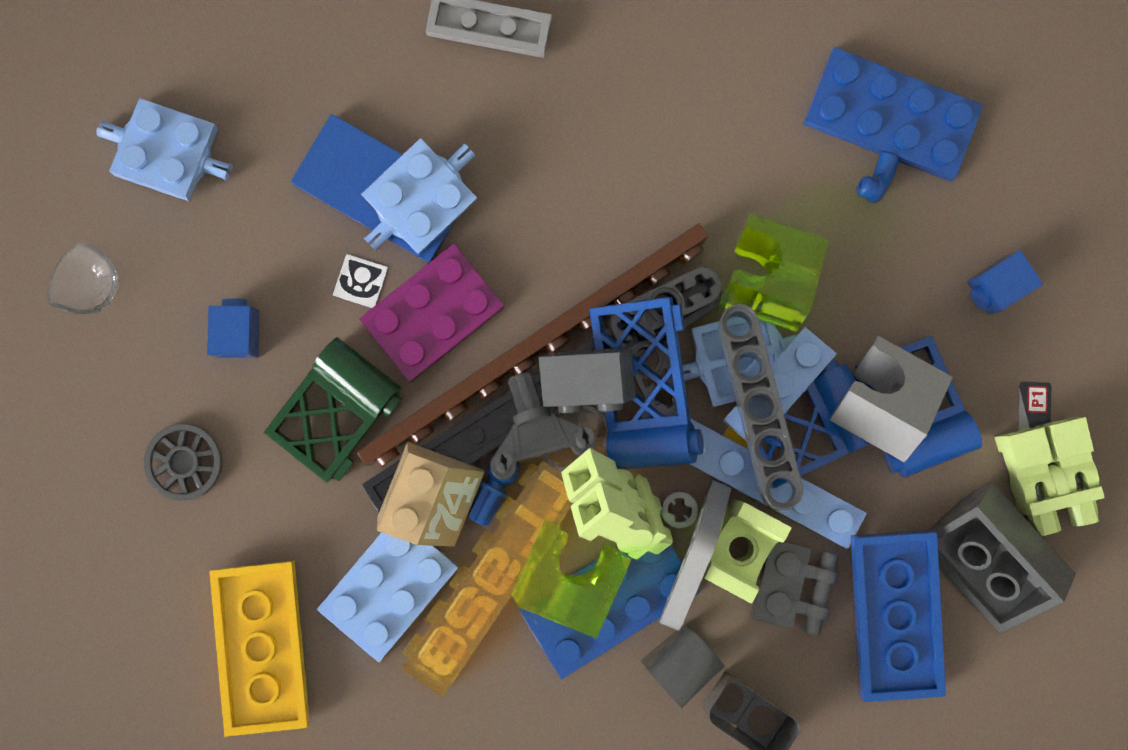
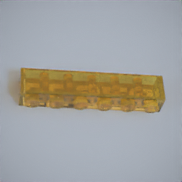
[402,460,574,697]

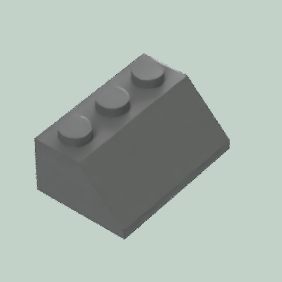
[929,482,1076,633]

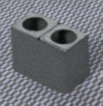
[641,624,725,708]
[702,671,800,750]

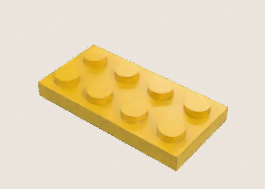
[209,560,310,737]

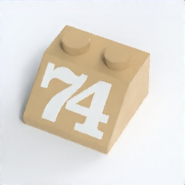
[377,442,485,547]

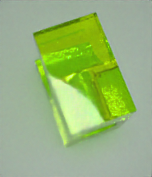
[719,214,828,332]
[512,518,631,639]

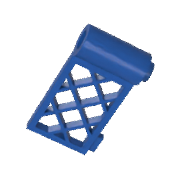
[589,297,704,470]

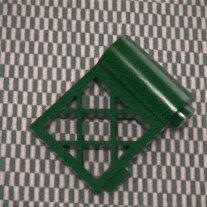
[263,337,403,483]

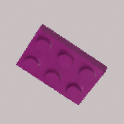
[359,243,505,382]

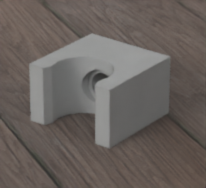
[830,336,953,462]

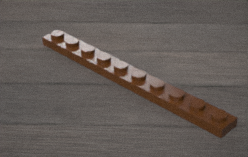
[357,223,708,468]

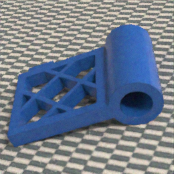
[853,336,982,478]
[759,360,870,489]

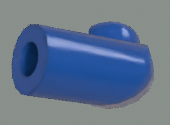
[856,152,900,203]

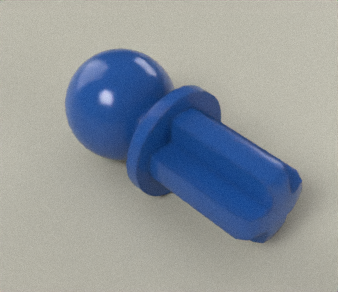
[468,459,520,526]

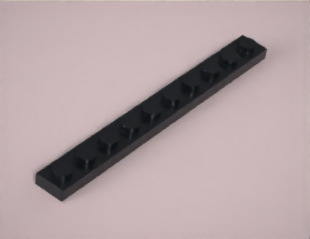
[361,267,728,513]

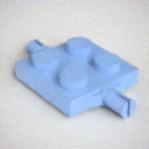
[97,98,233,201]
[361,138,477,255]
[683,308,798,408]

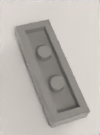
[426,0,552,58]

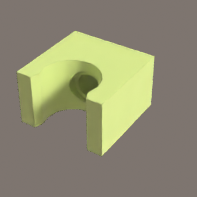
[703,499,792,604]

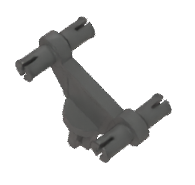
[490,373,596,480]

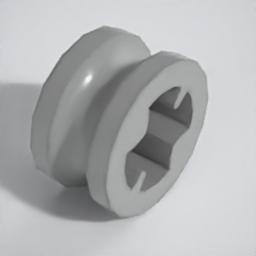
[661,491,698,529]

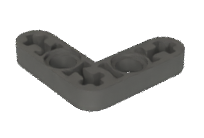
[609,267,722,415]

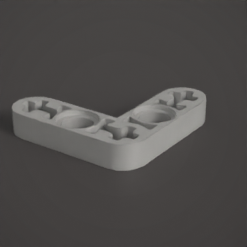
[659,480,732,631]

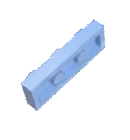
[723,327,837,441]

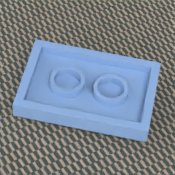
[317,532,459,662]

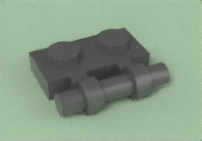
[750,541,839,636]

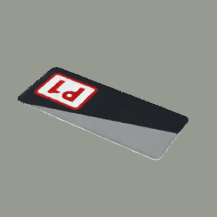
[1018,382,1051,430]

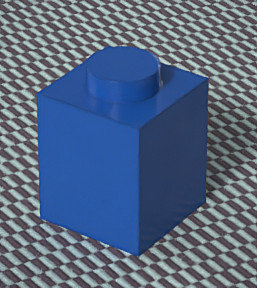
[967,250,1043,315]
[207,298,259,358]

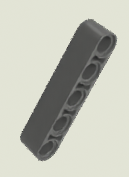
[718,304,803,510]

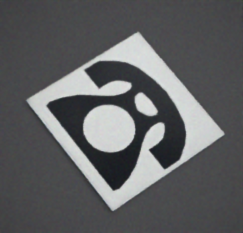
[333,254,388,308]

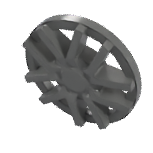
[144,424,222,500]

